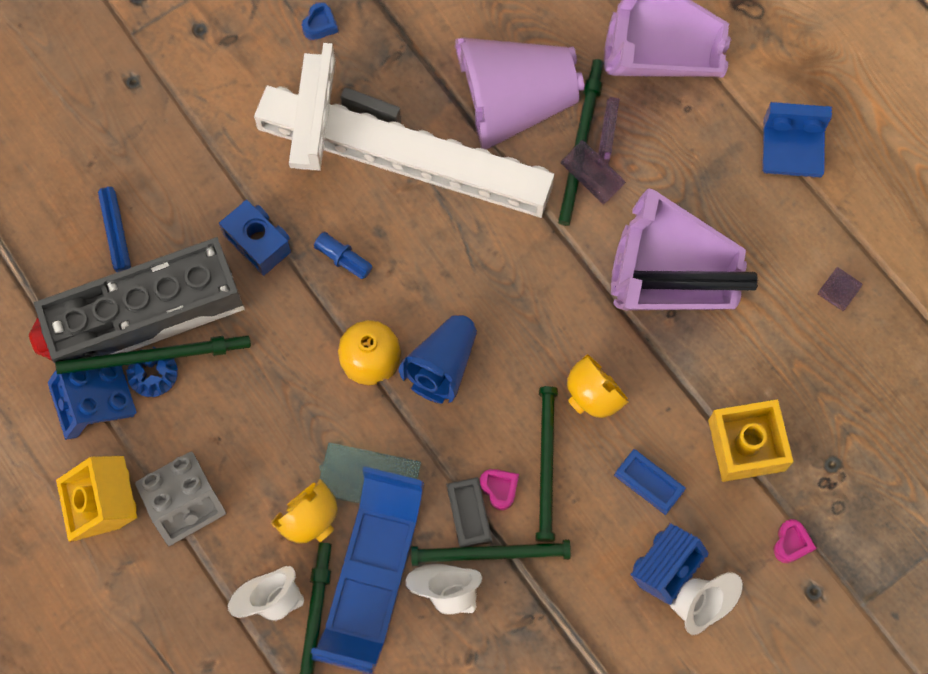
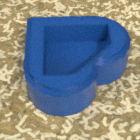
[302,2,339,40]

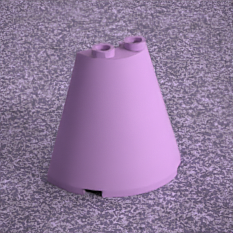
[604,0,731,78]
[455,38,584,149]
[611,188,747,310]

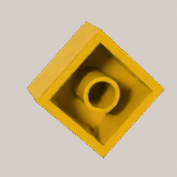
[708,399,793,482]

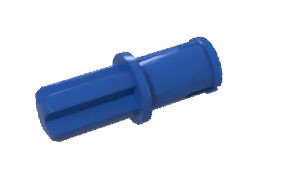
[314,231,372,279]

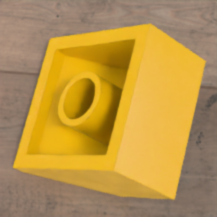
[56,456,137,542]

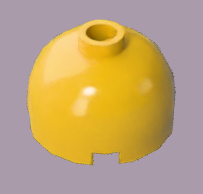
[338,320,401,385]
[567,354,629,418]
[271,479,338,543]

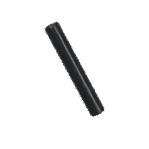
[633,271,758,291]

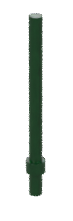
[558,59,604,226]
[55,335,251,375]
[300,542,332,674]

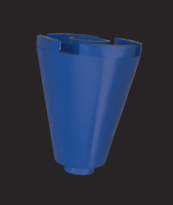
[398,315,477,404]

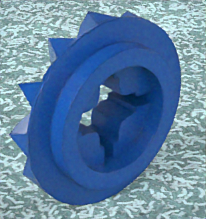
[126,346,178,397]

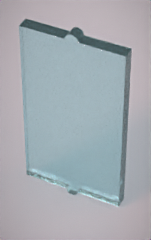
[319,443,421,504]

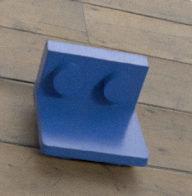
[762,102,832,177]
[47,366,136,440]

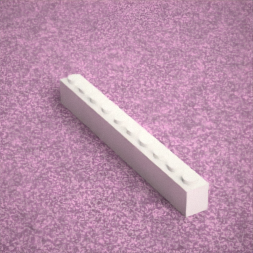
[254,85,554,218]

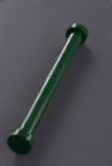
[536,386,558,542]
[411,540,571,566]

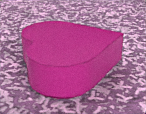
[480,469,519,510]
[774,519,817,563]

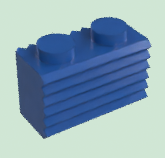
[630,523,709,605]

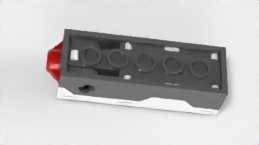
[29,237,245,363]

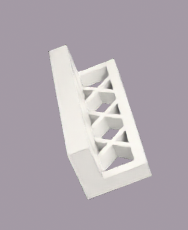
[289,43,335,171]

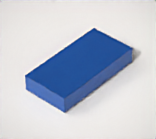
[614,449,686,515]

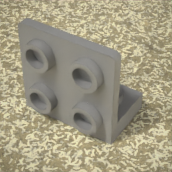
[135,451,227,547]

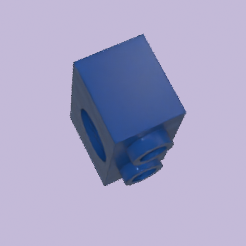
[219,199,291,276]

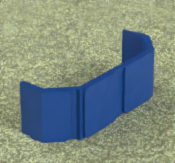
[311,466,424,674]

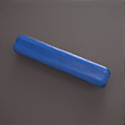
[98,187,131,273]

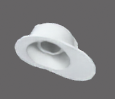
[406,563,482,615]
[228,566,304,621]
[670,572,743,635]

